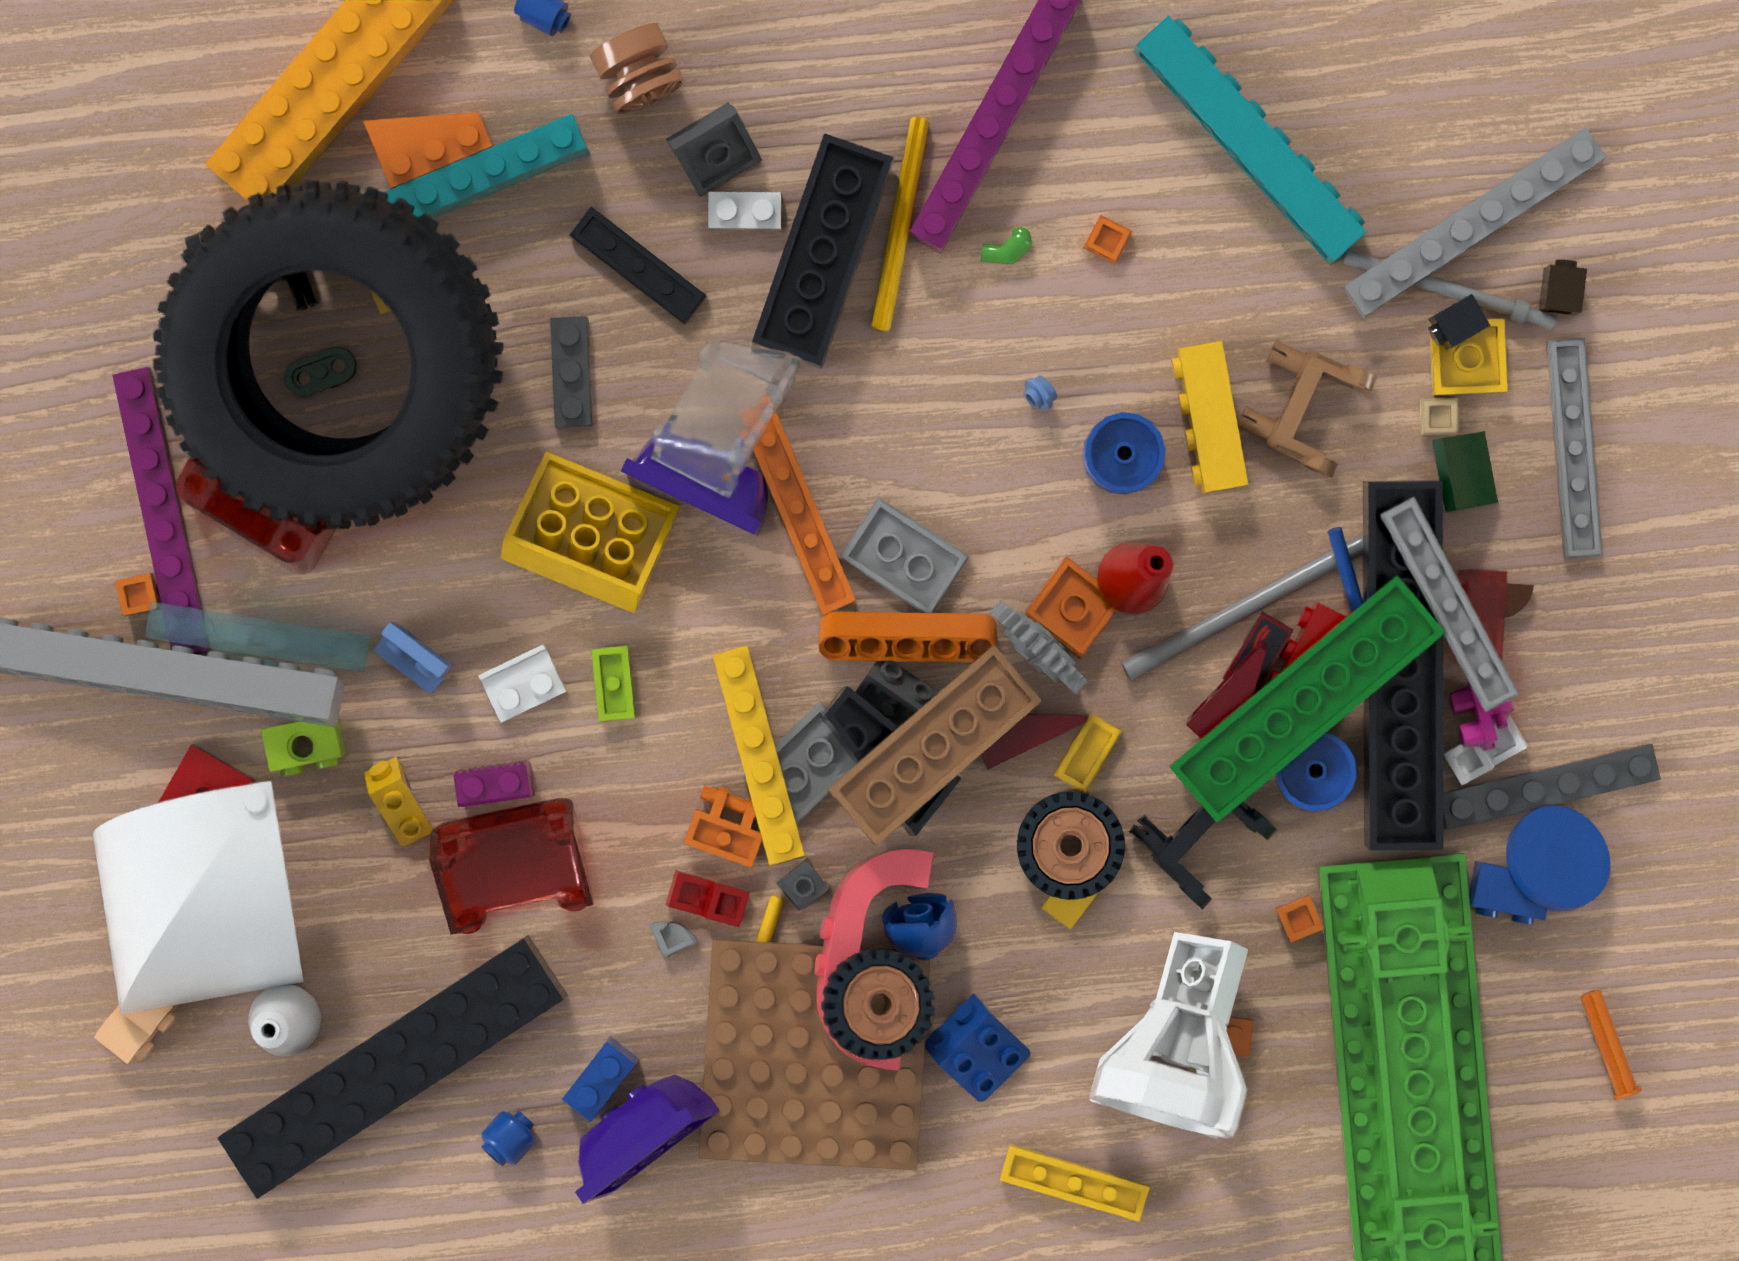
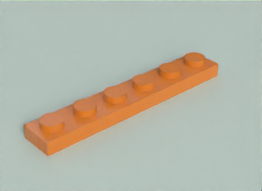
[738,399,856,615]

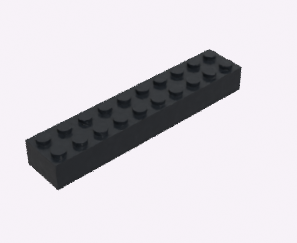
[1363,480,1444,851]
[217,935,567,1199]

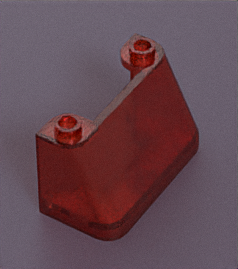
[429,798,594,935]

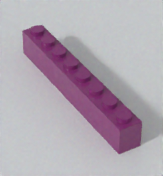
[909,0,1082,254]

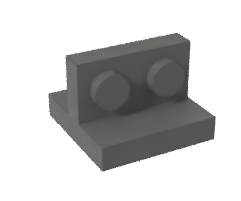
[666,102,762,197]

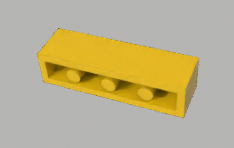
[1171,341,1249,494]

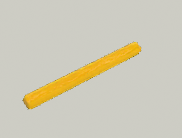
[871,116,930,332]

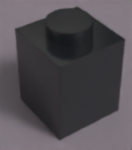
[1428,294,1491,351]

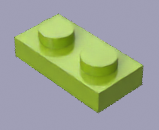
[591,646,636,722]

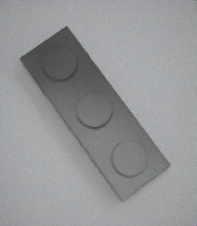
[550,316,592,428]

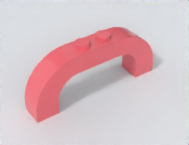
[814,849,933,1071]

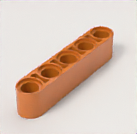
[818,612,998,662]

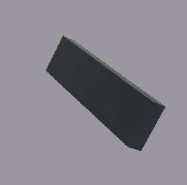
[569,206,707,325]

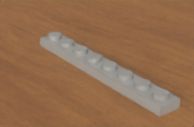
[1343,128,1606,318]

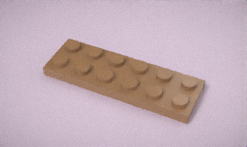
[827,645,1042,846]

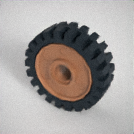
[1017,791,1125,900]
[821,949,935,1060]

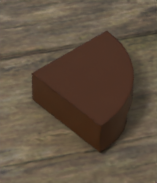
[1492,583,1534,619]

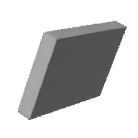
[839,497,969,613]
[742,701,855,825]

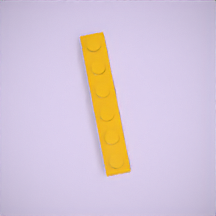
[712,645,806,866]

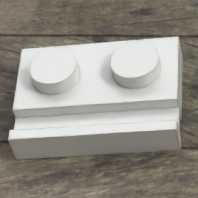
[478,644,568,723]

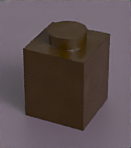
[1539,259,1587,316]

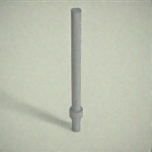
[1343,249,1557,329]

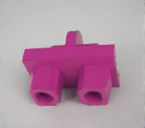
[1449,682,1514,751]

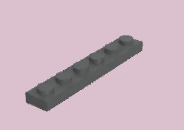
[1443,744,1661,830]

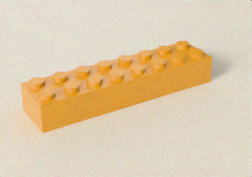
[205,0,454,202]

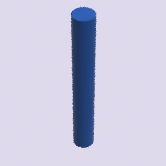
[1327,527,1363,613]

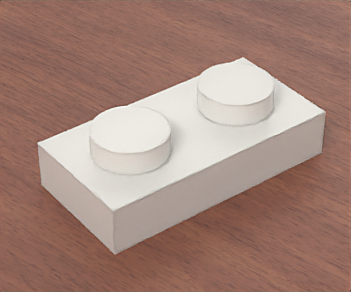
[708,192,782,230]

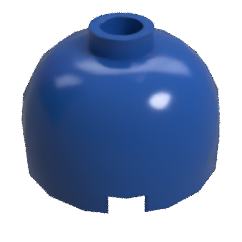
[882,893,957,960]

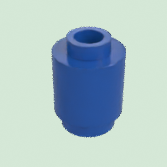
[514,0,571,36]

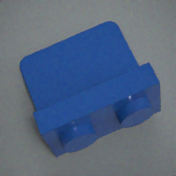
[925,993,1030,1102]

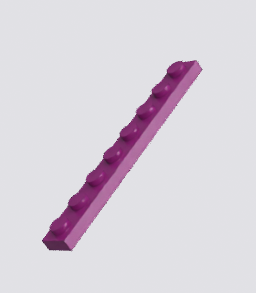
[112,367,211,654]

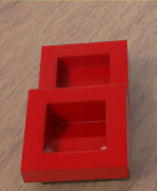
[665,870,750,928]

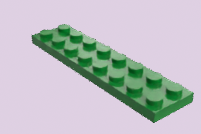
[1169,575,1446,823]

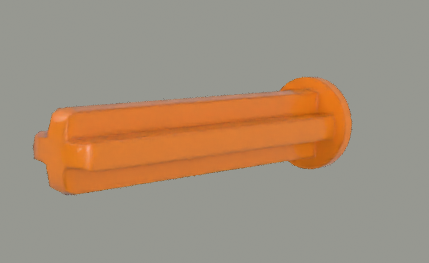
[1581,990,1642,1100]

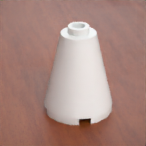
[248,984,322,1056]

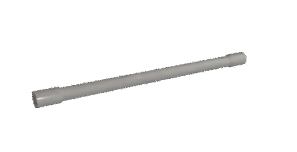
[1121,502,1446,681]

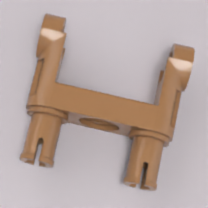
[1238,340,1377,478]

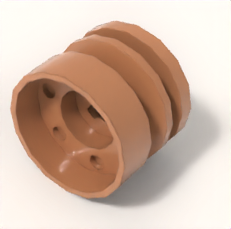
[589,23,685,114]

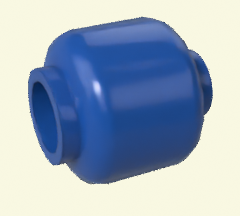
[481,1111,535,1166]

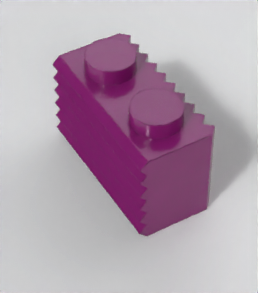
[453,760,535,807]

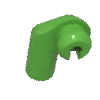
[981,227,1032,264]

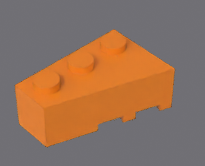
[363,112,495,189]

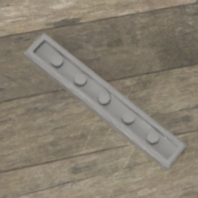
[1546,338,1602,559]
[1380,497,1519,712]

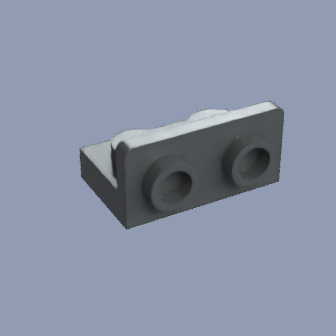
[856,661,938,727]

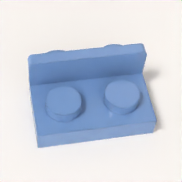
[374,622,453,693]

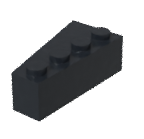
[820,686,962,836]

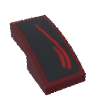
[1222,611,1294,695]

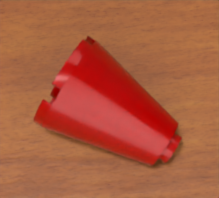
[1097,542,1173,614]

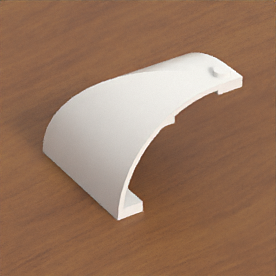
[93,781,304,1014]

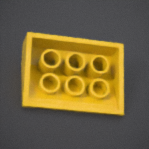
[500,451,680,614]

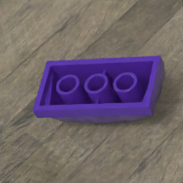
[621,430,768,536]
[575,1075,720,1204]

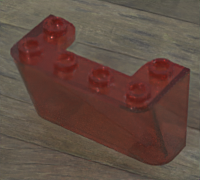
[176,457,336,575]

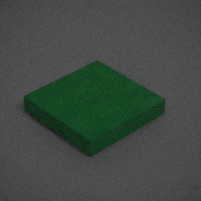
[1432,431,1498,512]

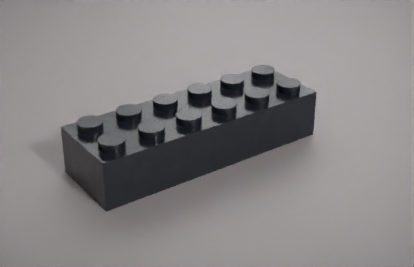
[752,133,894,369]

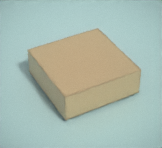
[1420,398,1459,436]

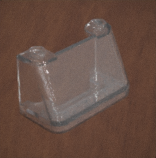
[650,338,802,499]

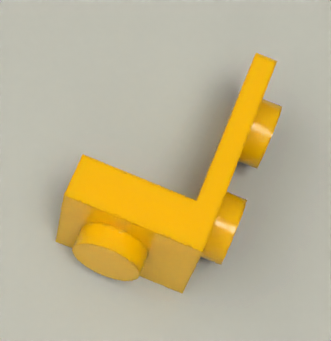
[364,756,433,847]

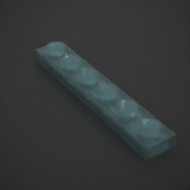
[145,602,370,672]

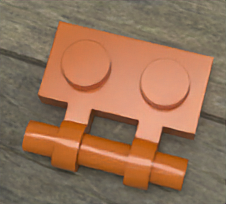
[683,785,762,868]

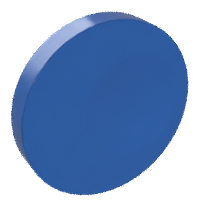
[1506,806,1610,911]

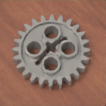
[989,600,1088,695]

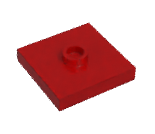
[157,744,256,804]

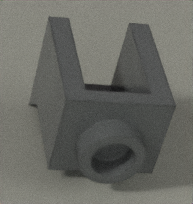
[776,857,830,911]

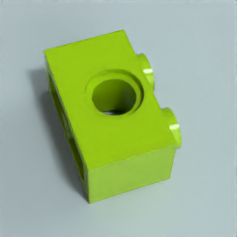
[261,716,347,777]

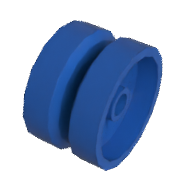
[1082,412,1166,495]
[1276,732,1358,811]

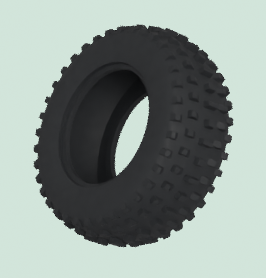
[153,180,504,529]

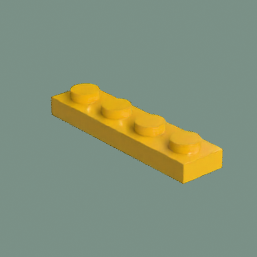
[999,1144,1150,1222]

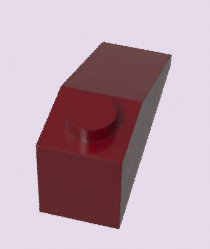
[1186,640,1268,738]
[981,713,1087,769]

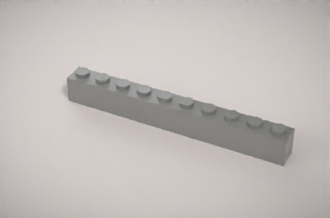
[0,618,345,727]

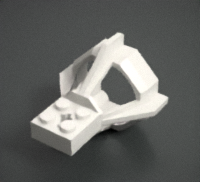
[1089,932,1248,1139]

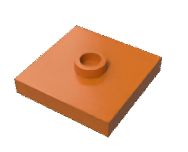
[1024,556,1117,659]

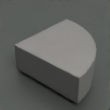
[650,921,698,958]

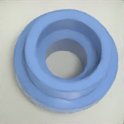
[1024,376,1057,411]

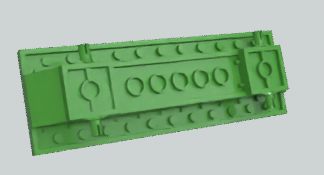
[1318,853,1502,1261]

